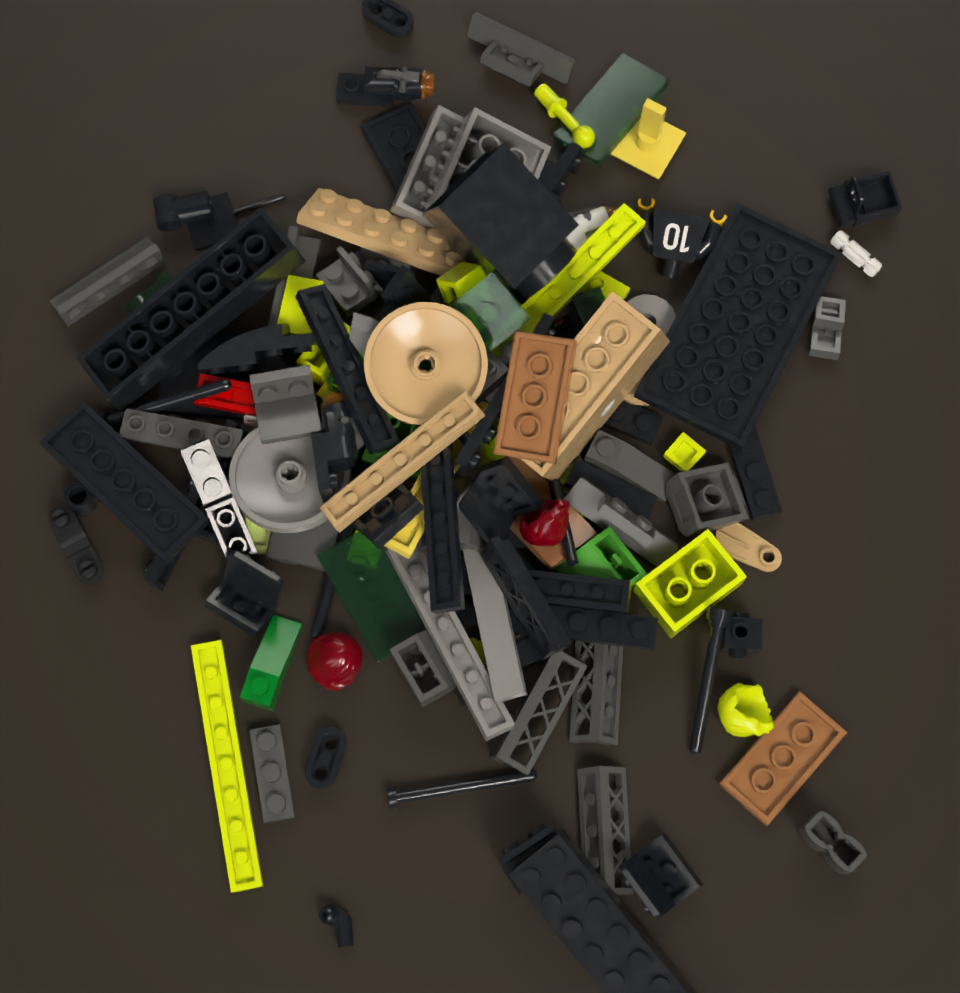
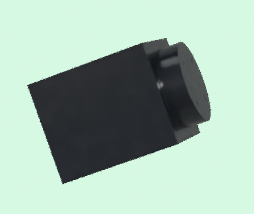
[423,143,579,299]

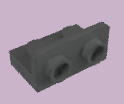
[316,246,378,317]

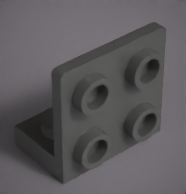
[249,365,321,444]

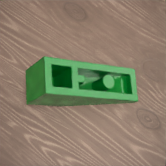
[240,615,303,711]

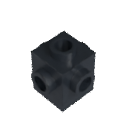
[721,612,763,658]

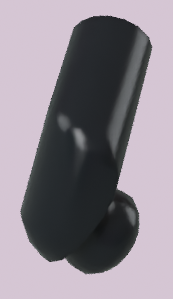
[319,904,354,947]

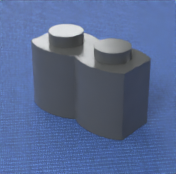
[799,811,867,875]

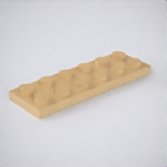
[296,188,468,276]

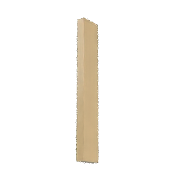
[320,391,485,533]

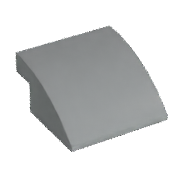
[390,105,551,229]

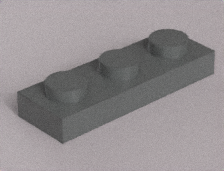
[249,724,296,824]

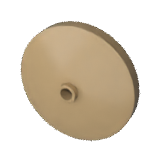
[364,302,488,426]

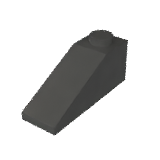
[585,429,676,503]

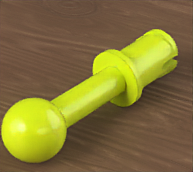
[534,84,595,149]

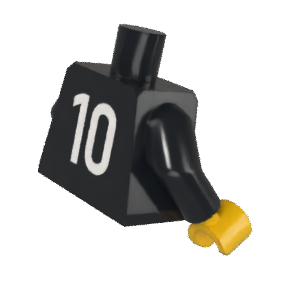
[637,198,727,279]

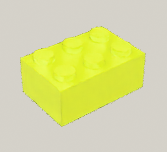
[633,529,747,638]

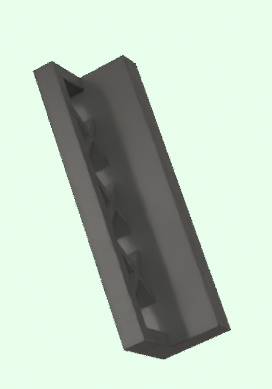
[268,226,321,351]
[50,236,166,326]
[569,641,623,746]
[491,651,587,776]
[577,766,633,895]

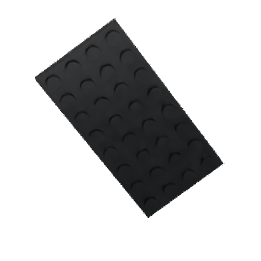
[634,203,843,450]

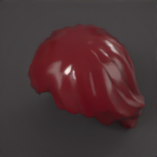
[520,498,570,547]
[306,632,363,692]

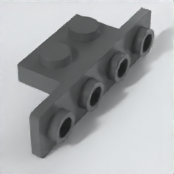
[467,12,575,87]
[119,409,243,459]
[564,477,678,567]

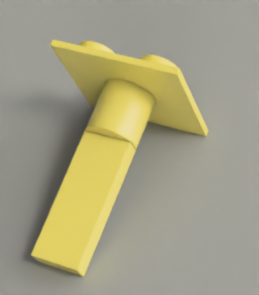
[609,98,686,180]

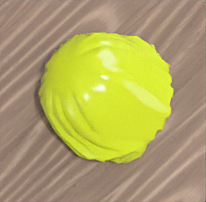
[717,683,774,737]

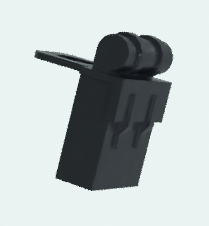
[828,171,902,228]

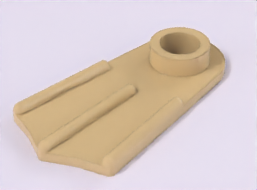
[715,522,782,572]

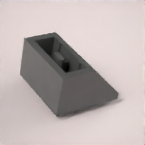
[389,630,457,708]

